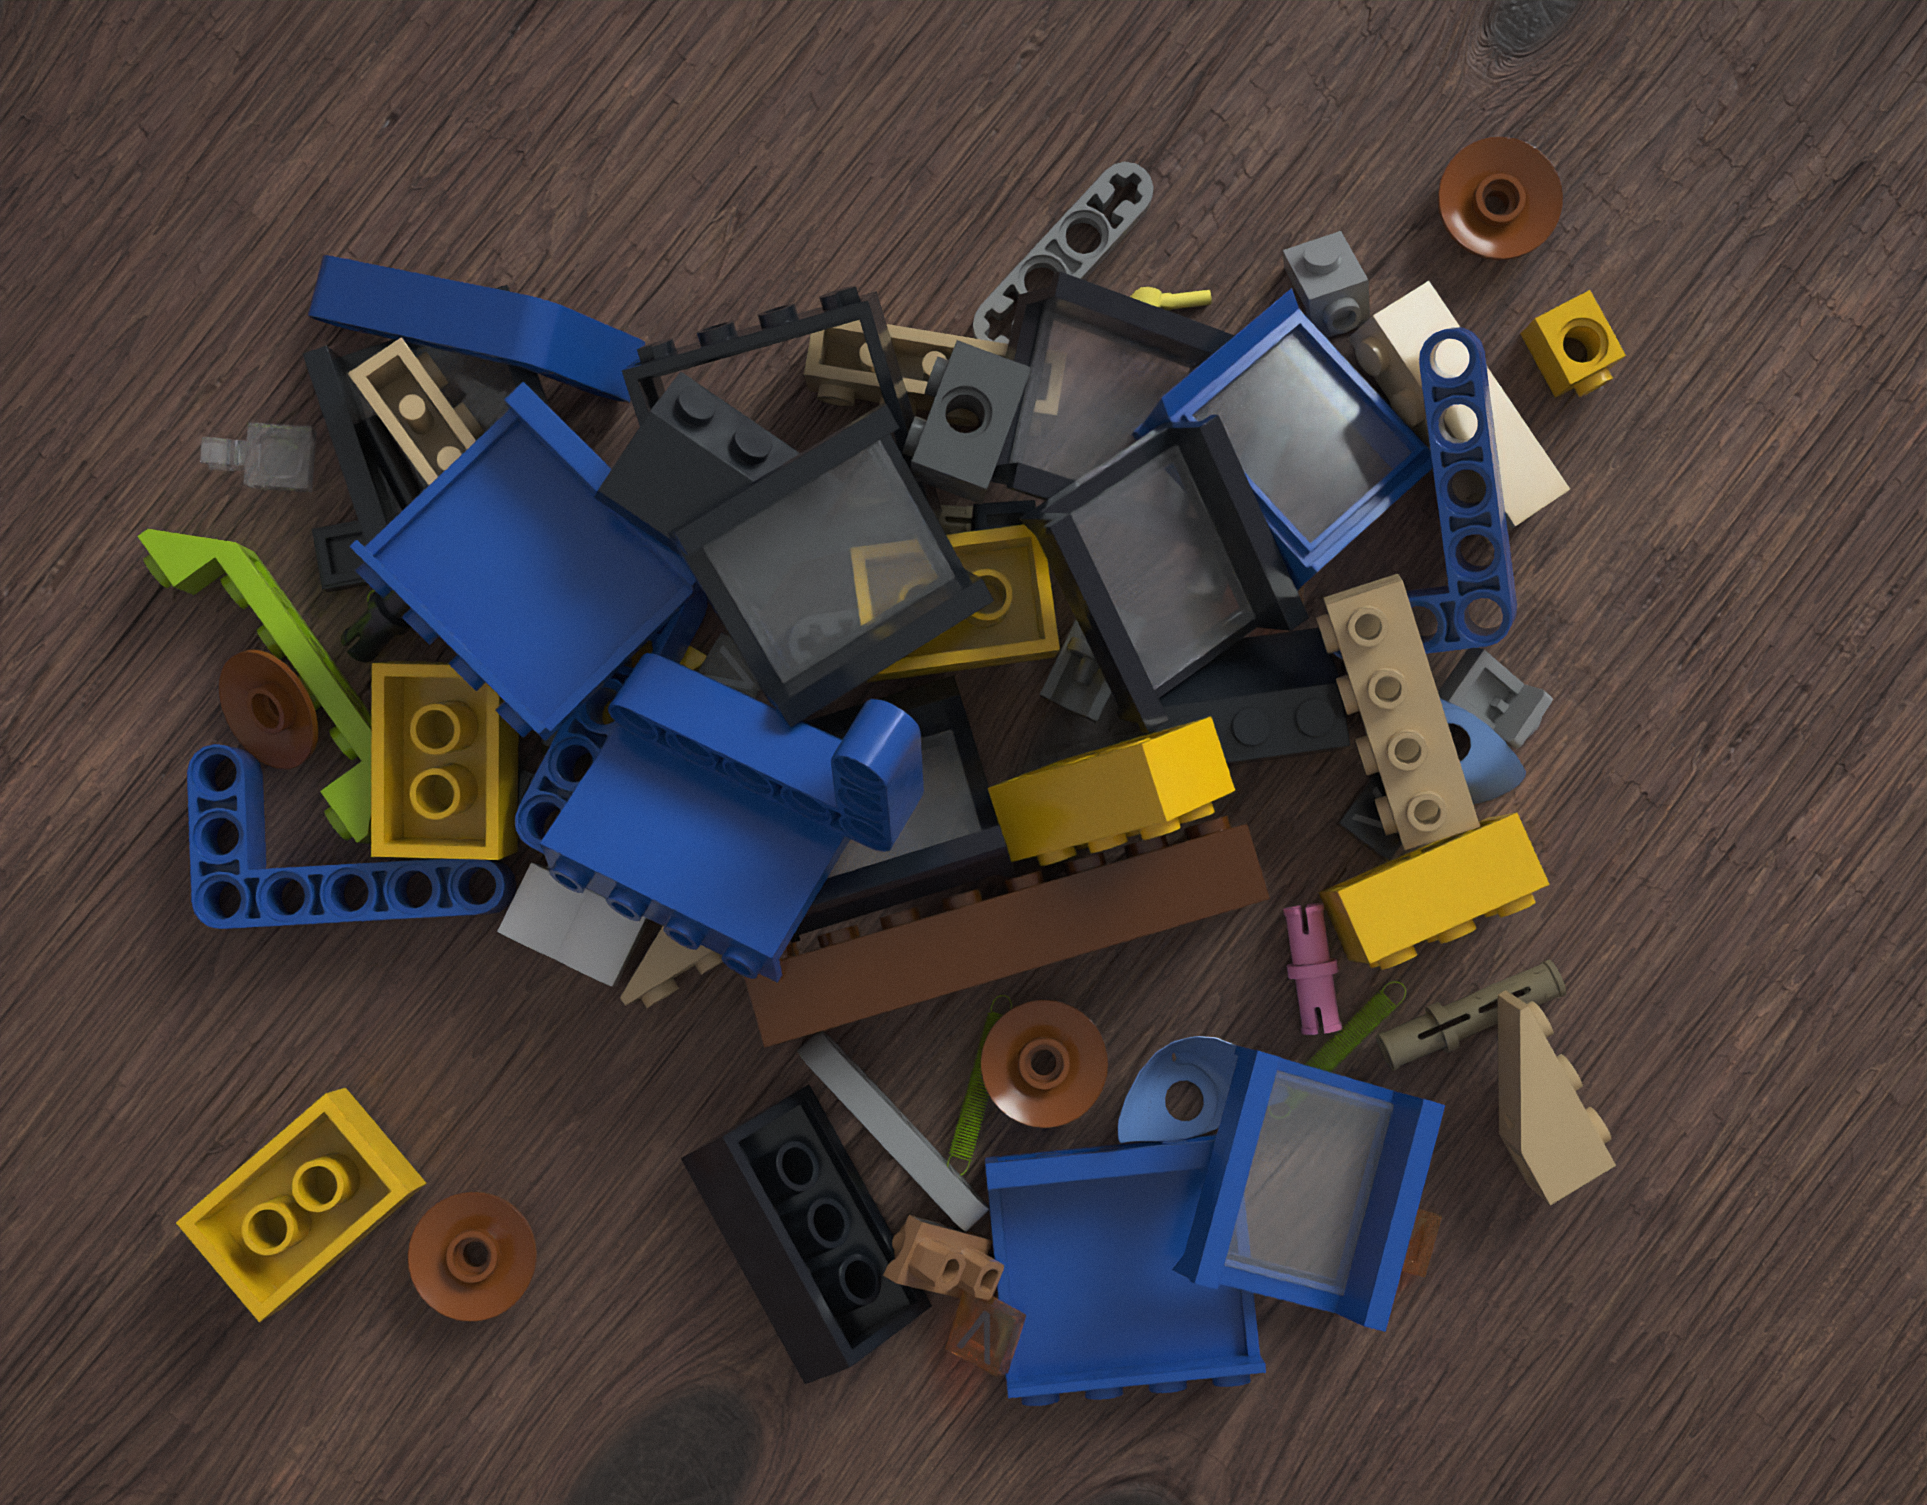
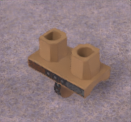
[883,1215,1004,1300]

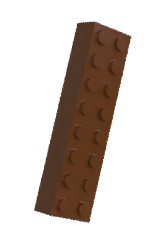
[744,816,1270,1048]

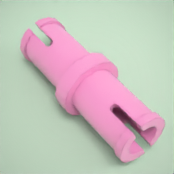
[1283,903,1342,1035]

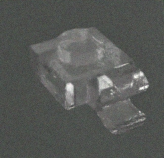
[200,422,317,493]

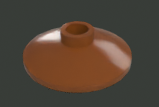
[1437,137,1563,260]
[219,650,318,769]
[981,1000,1108,1128]
[408,1191,537,1321]

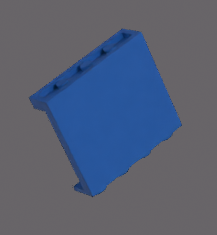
[349,382,701,741]
[540,657,850,983]
[985,1134,1266,1406]

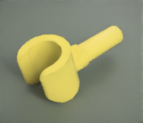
[1130,287,1212,311]

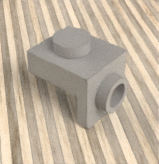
[1283,231,1370,338]
[1438,648,1553,749]

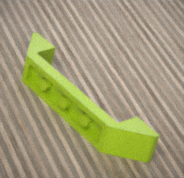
[137,529,371,844]

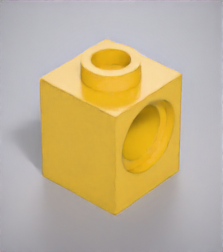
[1520,290,1626,398]

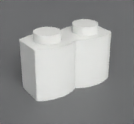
[497,862,649,987]

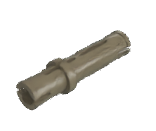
[1376,959,1567,1071]

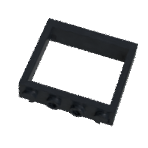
[622,286,942,564]

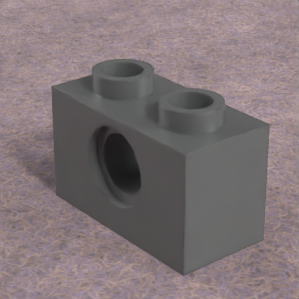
[902,340,1031,504]

